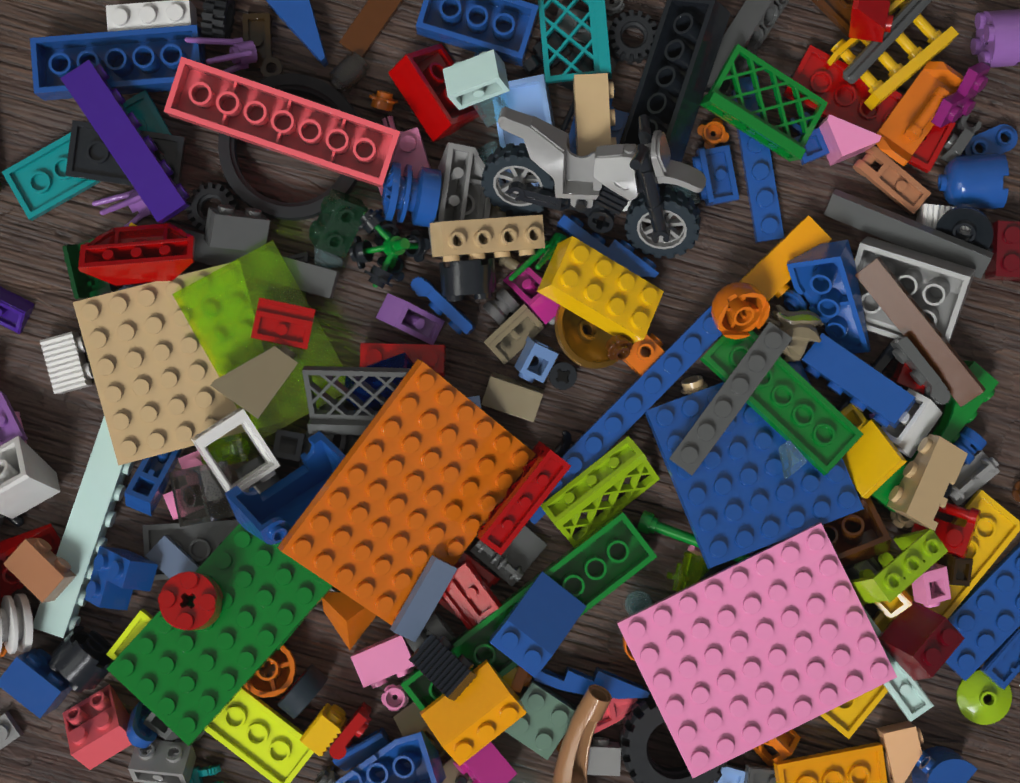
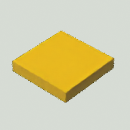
[842,419,907,499]

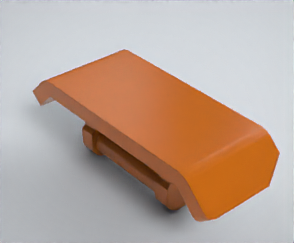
[876,61,964,166]

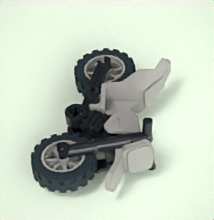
[481,107,706,258]

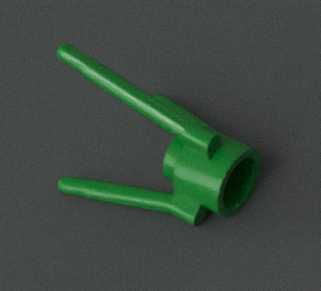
[509,233,567,281]

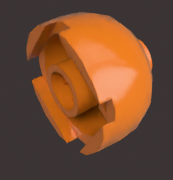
[711,282,770,339]
[244,645,297,698]

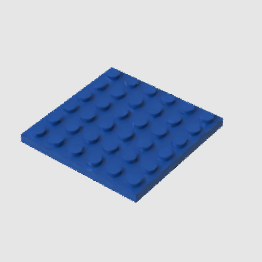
[645,361,864,569]

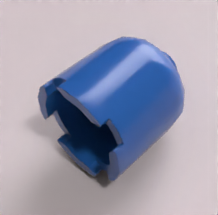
[938,153,1009,209]

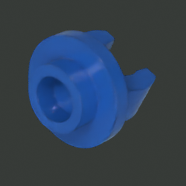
[783,287,809,311]

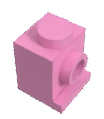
[912,563,951,608]

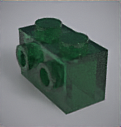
[309,189,368,258]

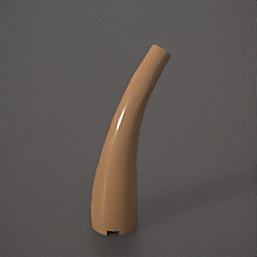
[552,684,612,783]

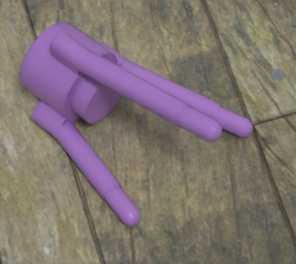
[185,37,257,73]
[92,188,151,227]

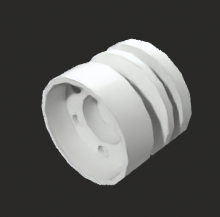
[0,593,34,654]

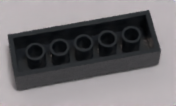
[619,0,731,162]

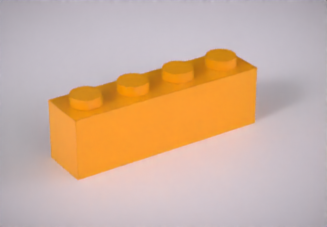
[739,215,832,301]

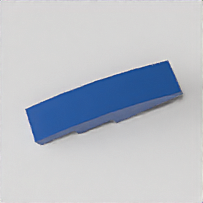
[534,666,650,699]

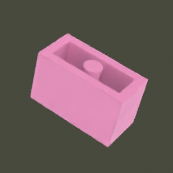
[351,634,415,689]

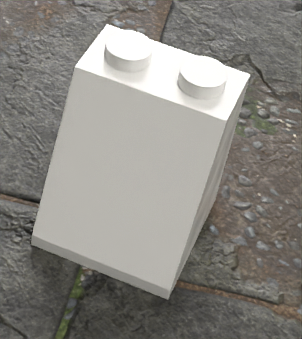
[0,436,61,519]

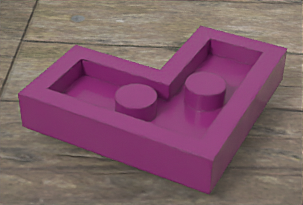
[931,62,991,128]

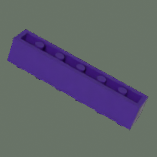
[60,60,191,224]

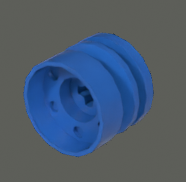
[382,162,442,227]

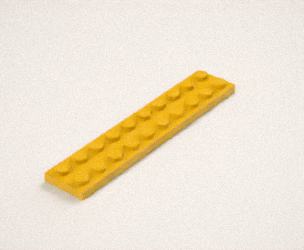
[820,489,1020,739]

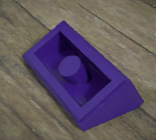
[0,287,35,334]

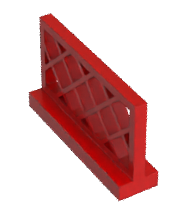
[476,441,571,555]

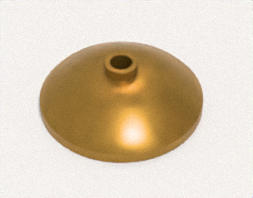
[555,305,619,369]

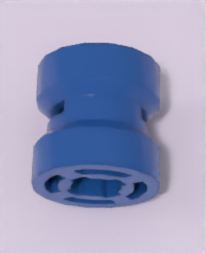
[953,426,987,465]

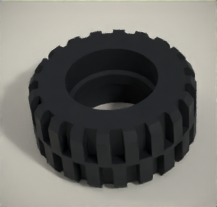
[619,693,728,783]

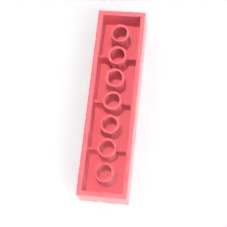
[164,57,401,188]

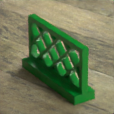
[700,44,828,162]

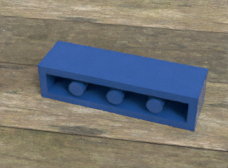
[802,333,916,429]

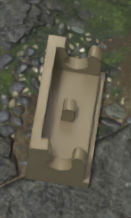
[484,304,545,365]
[481,372,545,423]

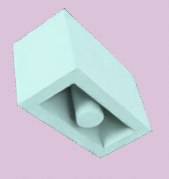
[443,49,510,110]

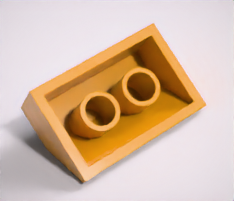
[420,659,527,766]

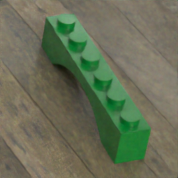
[870,360,999,513]

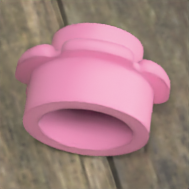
[381,684,409,711]

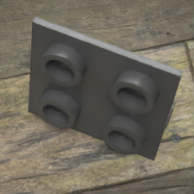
[470,526,547,587]

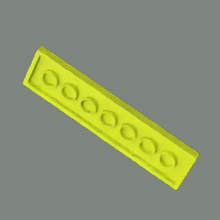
[106,609,314,783]

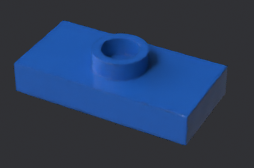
[980,629,1020,689]

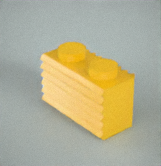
[299,703,347,756]

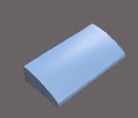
[492,74,555,188]

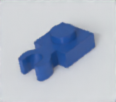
[789,112,830,165]

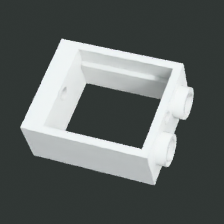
[191,408,280,493]

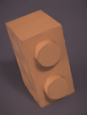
[3,538,76,603]

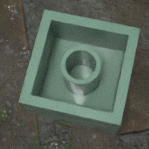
[505,677,577,760]

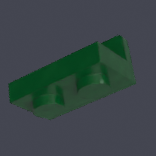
[62,238,118,299]

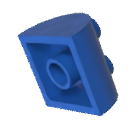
[912,746,977,783]

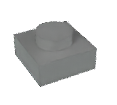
[0,711,24,750]

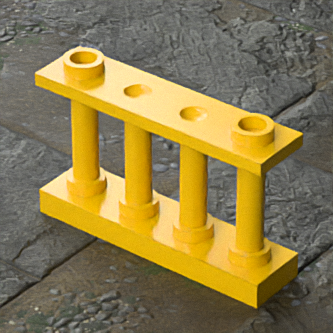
[827,0,959,111]

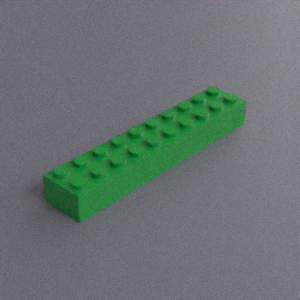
[401,510,657,711]

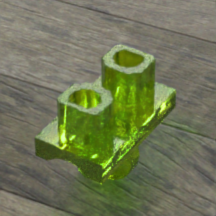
[200,433,250,467]
[666,552,709,592]

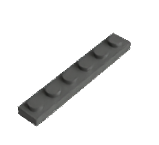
[669,322,793,476]

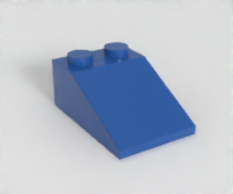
[490,571,587,678]

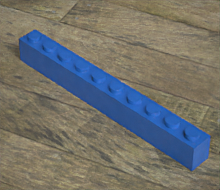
[530,306,722,525]

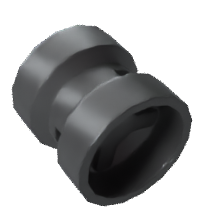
[482,288,521,326]

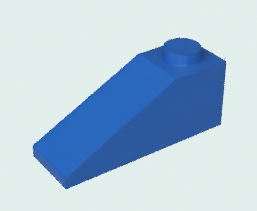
[266,0,328,67]
[124,449,182,516]

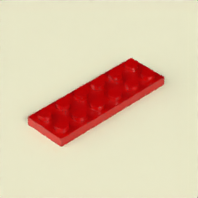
[783,45,956,173]

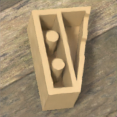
[887,434,968,531]

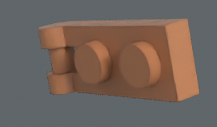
[853,146,931,215]

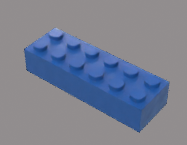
[30,25,206,101]

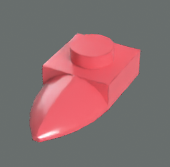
[594,698,638,734]

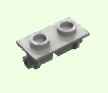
[949,450,1000,506]

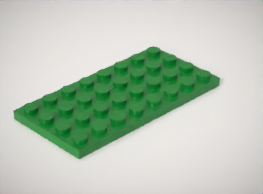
[107,523,333,746]

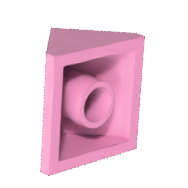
[817,114,882,166]

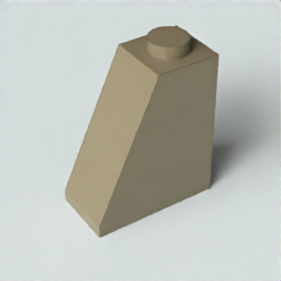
[210,345,298,419]

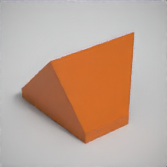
[322,592,377,650]

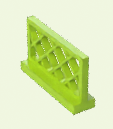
[541,436,660,547]

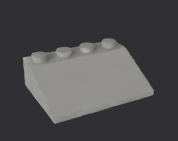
[855,236,976,343]

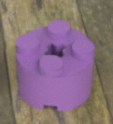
[970,9,1020,68]

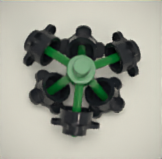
[349,209,431,289]

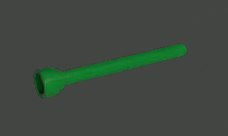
[637,510,751,562]

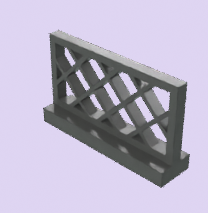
[302,366,411,435]

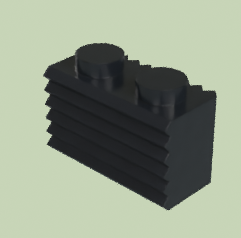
[409,634,477,701]

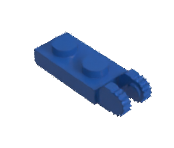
[411,276,476,335]

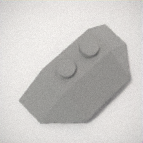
[428,142,491,258]

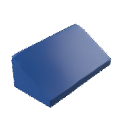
[332,728,391,771]

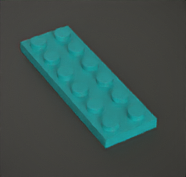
[2,90,172,221]

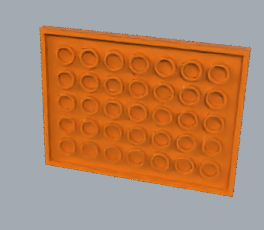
[277,359,536,625]

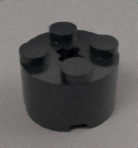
[439,258,497,302]
[48,626,114,693]

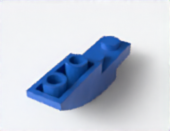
[556,215,659,280]

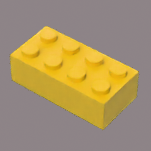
[537,236,664,343]

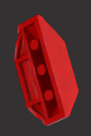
[78,223,195,286]

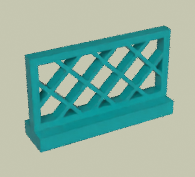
[538,0,612,84]

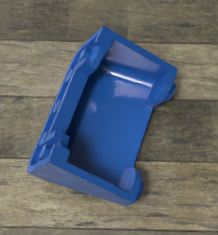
[225,431,346,545]

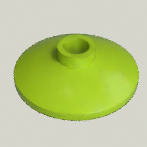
[956,669,1012,725]

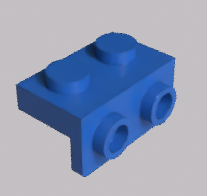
[692,145,740,206]

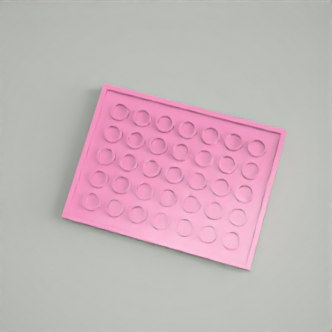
[616,522,897,778]

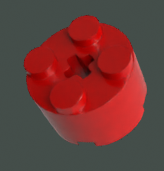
[158,572,223,630]

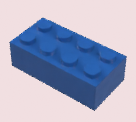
[416,0,539,67]

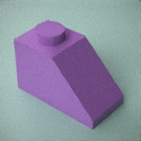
[376,293,445,345]

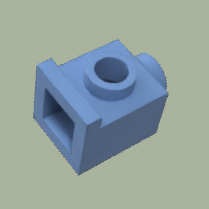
[514,336,559,383]

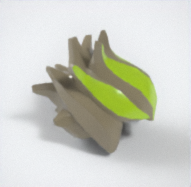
[766,304,824,362]

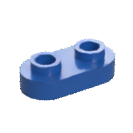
[962,124,1018,155]
[126,701,157,748]

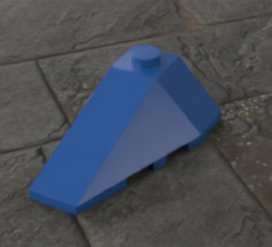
[787,240,870,354]
[334,731,446,783]

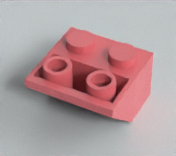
[62,684,132,770]

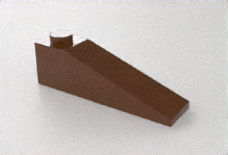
[823,494,891,566]

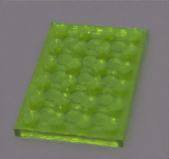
[172,240,353,439]

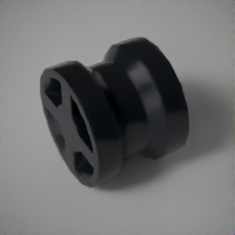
[549,362,577,390]

